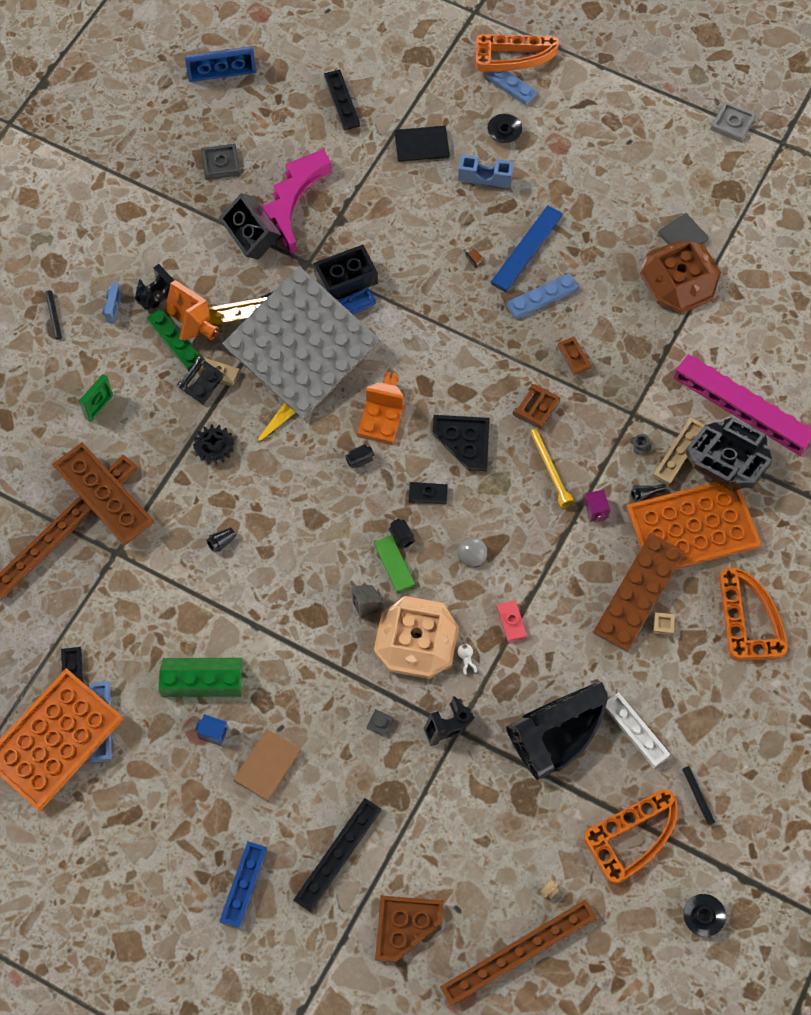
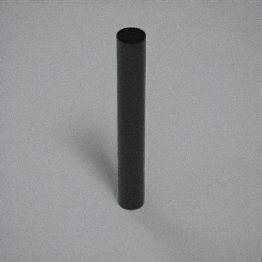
[45,290,62,340]
[682,766,716,826]

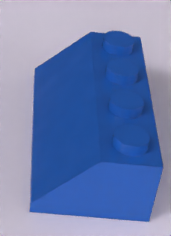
[185,46,256,82]

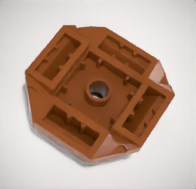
[640,240,721,314]

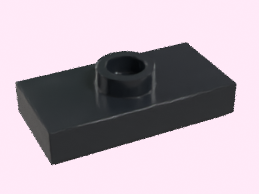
[409,482,448,504]

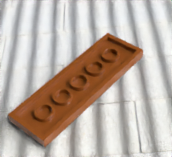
[52,442,154,546]
[593,533,685,652]

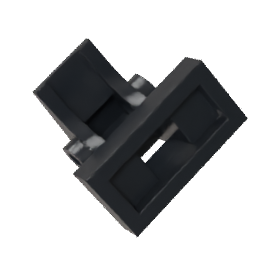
[135,264,174,310]
[423,696,475,746]

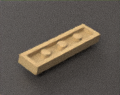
[653,417,705,486]

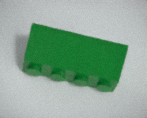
[159,658,243,697]

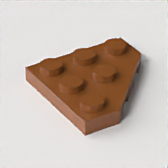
[375,895,444,963]

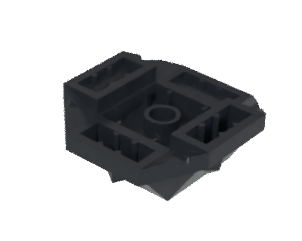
[685,417,772,491]

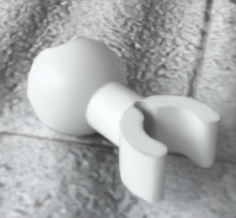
[458,644,477,676]

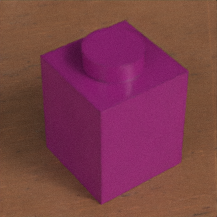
[584,489,610,522]

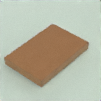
[233,729,301,802]

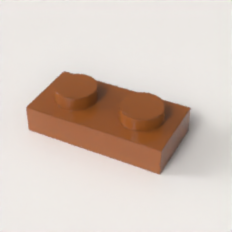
[558,336,591,376]

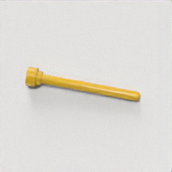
[530,429,575,508]

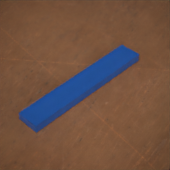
[491,205,563,292]

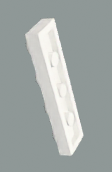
[605,692,671,768]

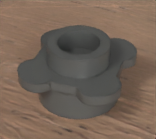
[630,434,652,454]

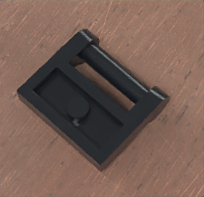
[176,356,225,405]

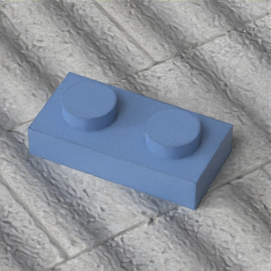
[102,282,122,324]

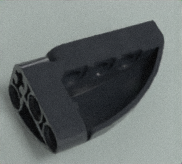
[506,682,608,780]

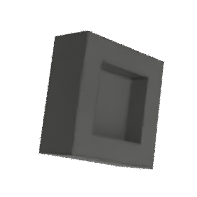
[367,709,394,737]

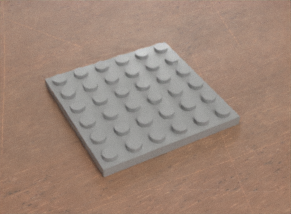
[222,266,380,420]

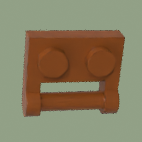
[513,384,560,429]

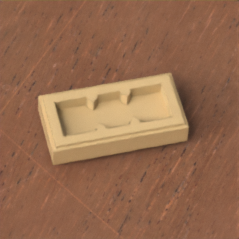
[198,358,240,387]

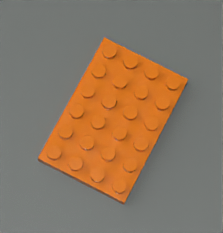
[626,482,762,570]
[0,668,124,812]

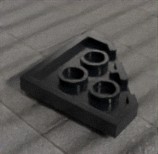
[432,415,490,472]

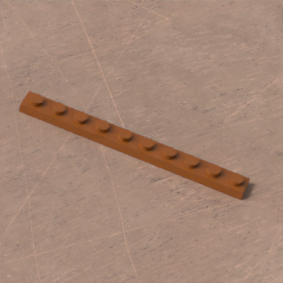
[0,455,138,601]

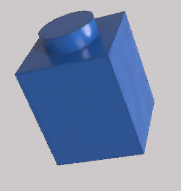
[195,714,229,746]

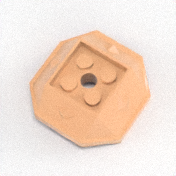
[374,596,459,679]

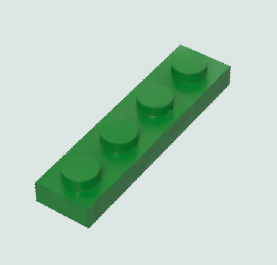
[146,309,201,371]

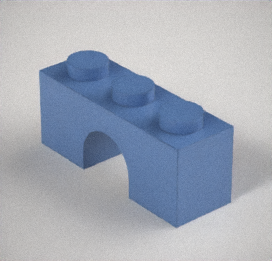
[458,154,514,189]

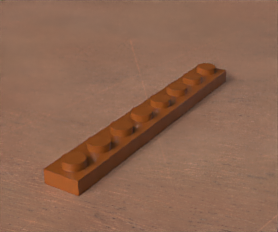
[440,900,597,1007]

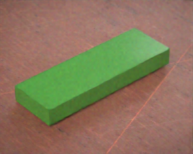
[374,535,415,594]

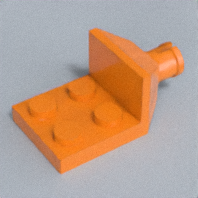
[165,280,219,341]
[357,372,404,445]

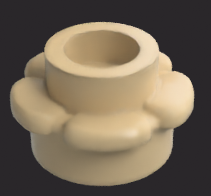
[540,880,559,899]

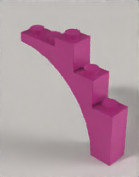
[261,149,332,254]

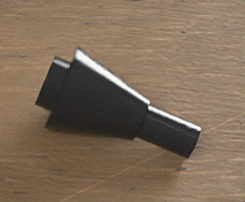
[631,484,666,502]

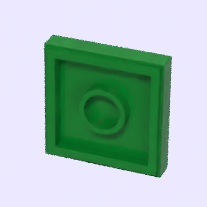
[79,374,113,422]

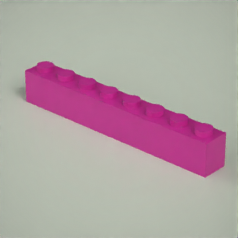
[674,354,811,457]

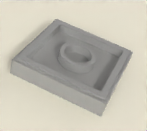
[710,101,757,143]

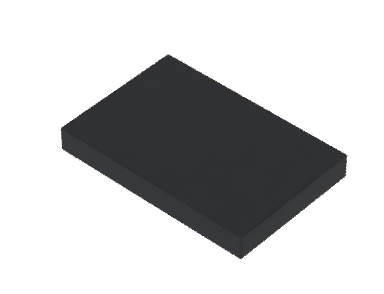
[394,125,450,162]

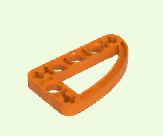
[475,34,559,72]
[719,568,788,661]
[584,789,678,885]

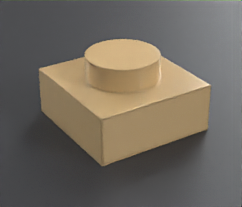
[653,612,675,636]

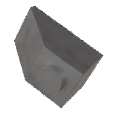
[351,585,384,618]

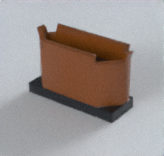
[465,249,484,268]

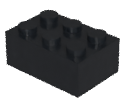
[219,193,281,260]
[313,244,378,300]

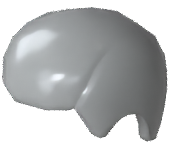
[458,537,487,567]

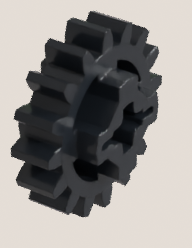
[193,424,235,465]

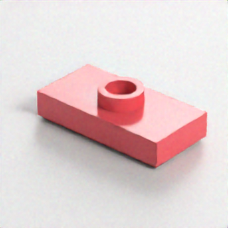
[497,600,527,643]

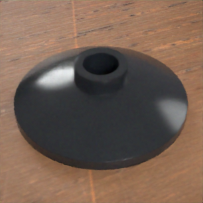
[487,114,522,143]
[683,894,726,937]

